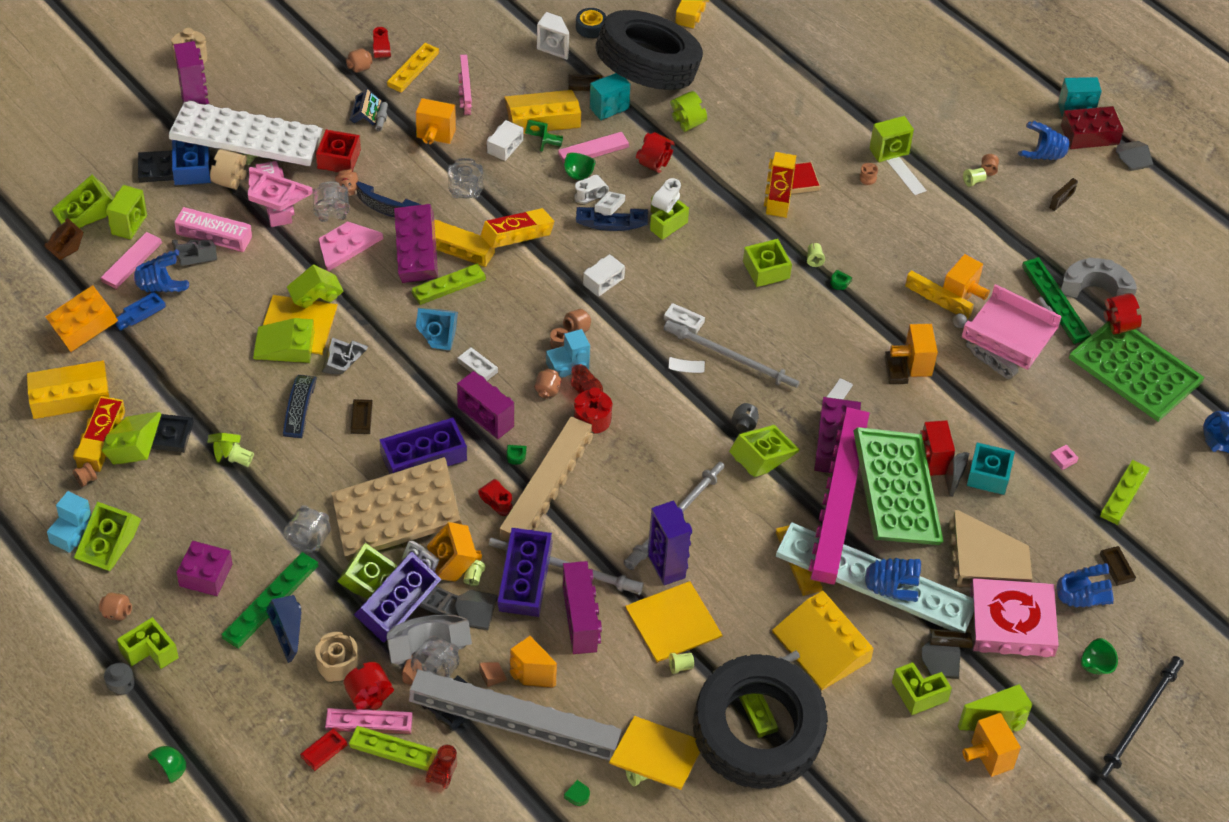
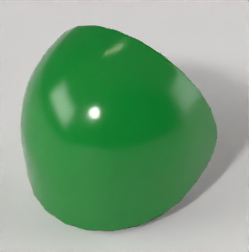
[564,152,596,180]
[1081,638,1118,675]
[148,746,186,783]

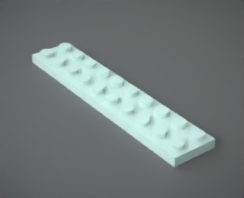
[776,522,974,633]

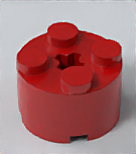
[636,132,674,173]
[1104,293,1142,335]
[574,387,613,434]
[343,662,394,710]

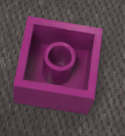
[176,540,233,596]

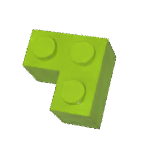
[650,196,689,240]
[287,265,344,309]
[117,617,179,669]
[892,662,952,715]

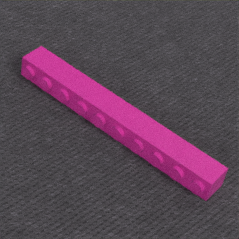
[808,407,870,585]

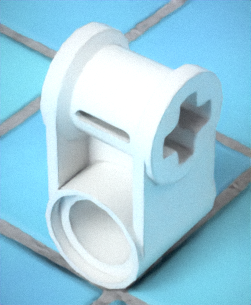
[574,175,609,204]
[651,178,681,213]

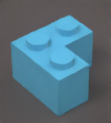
[546,329,590,378]
[47,491,91,553]

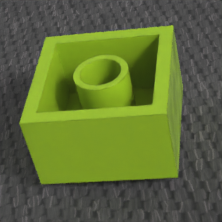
[869,116,914,163]
[106,185,147,240]
[743,239,792,287]

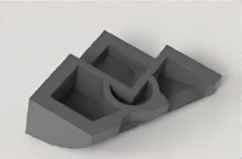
[172,240,217,266]
[322,337,368,374]

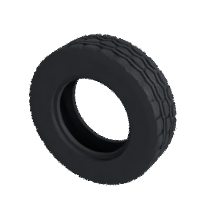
[595,10,703,90]
[693,654,828,789]

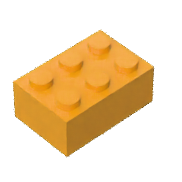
[45,285,118,352]

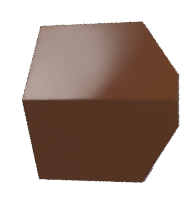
[44,218,84,260]

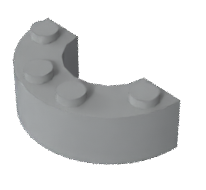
[1061,258,1137,298]
[387,615,472,664]

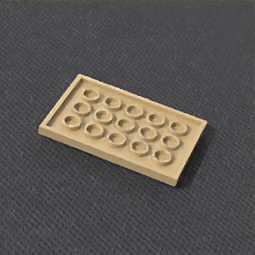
[331,457,462,560]

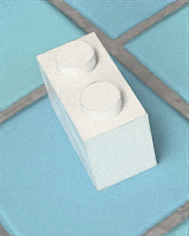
[486,120,524,161]
[583,254,625,297]

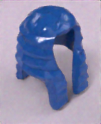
[1017,121,1069,160]
[134,249,189,293]
[1203,411,1229,453]
[865,558,921,602]
[1057,563,1114,608]

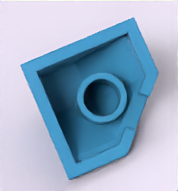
[416,308,458,350]

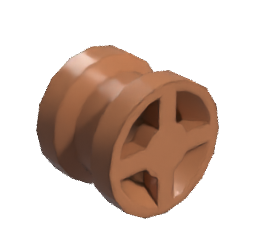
[981,154,999,176]
[859,163,878,185]
[550,328,568,349]
[73,462,97,487]

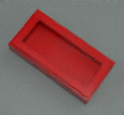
[300,728,348,771]

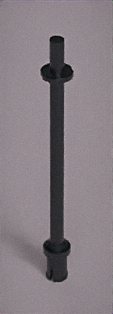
[1099,656,1184,780]

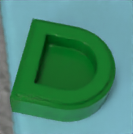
[830,270,852,290]
[507,445,527,465]
[564,780,590,806]

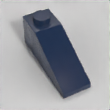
[266,595,302,663]

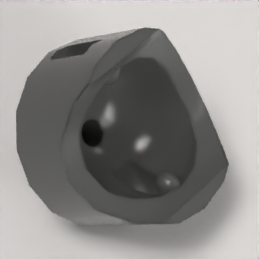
[731,403,759,432]
[104,663,135,695]

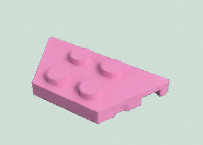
[458,55,472,115]
[248,167,313,211]
[319,222,383,271]

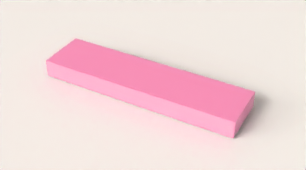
[558,132,629,163]
[101,232,162,289]
[325,708,413,734]

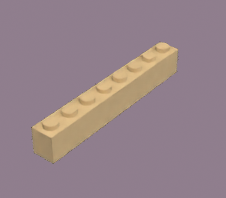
[500,417,593,543]

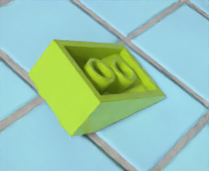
[51,174,114,228]
[253,318,315,363]
[102,411,161,465]
[729,425,800,477]
[74,501,141,571]
[337,543,398,599]
[958,684,1032,731]

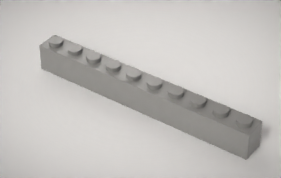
[409,670,622,761]

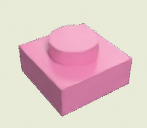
[1050,445,1078,470]

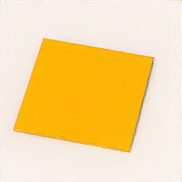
[263,295,338,355]
[625,581,723,663]
[609,716,700,790]

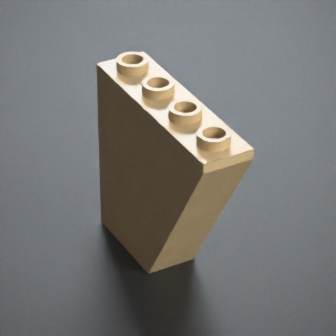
[949,510,1032,588]

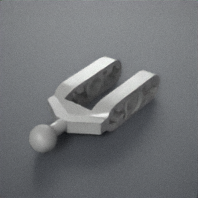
[953,314,1018,379]

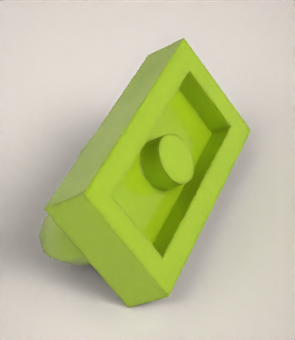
[208,433,241,463]

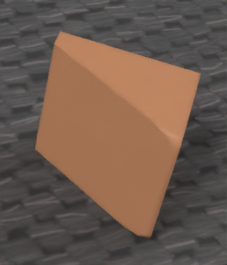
[402,655,424,685]
[479,662,507,687]

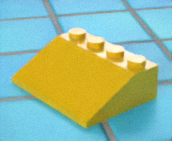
[505,90,581,134]
[27,360,110,419]
[772,591,874,690]

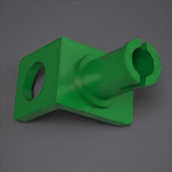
[525,120,563,152]

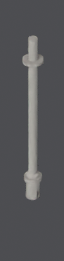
[664,320,800,388]
[623,462,725,570]
[489,538,644,595]

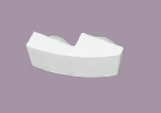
[402,541,439,572]

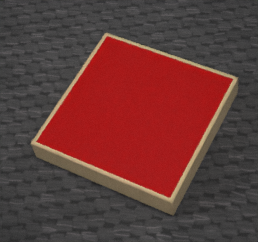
[791,161,820,194]

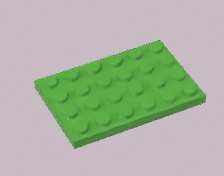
[1069,321,1205,422]
[853,427,944,545]

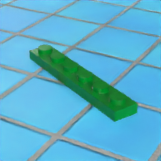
[1022,257,1091,344]
[222,552,318,649]

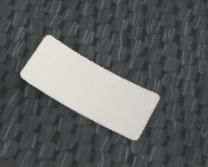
[669,357,705,373]
[827,378,853,399]

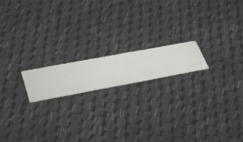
[887,157,927,195]

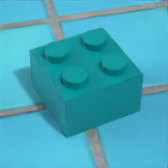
[590,73,631,121]
[1058,77,1102,117]
[966,442,1015,495]

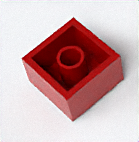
[316,129,361,172]
[920,420,955,476]

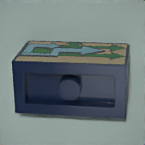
[349,89,382,125]

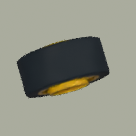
[576,8,606,38]

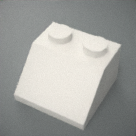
[537,12,569,60]

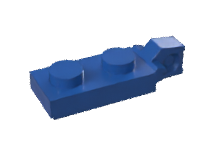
[116,292,166,330]

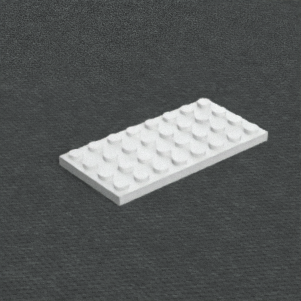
[169,101,323,166]

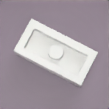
[595,191,625,216]
[663,303,705,334]
[458,348,498,381]

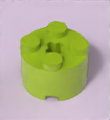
[670,91,707,132]

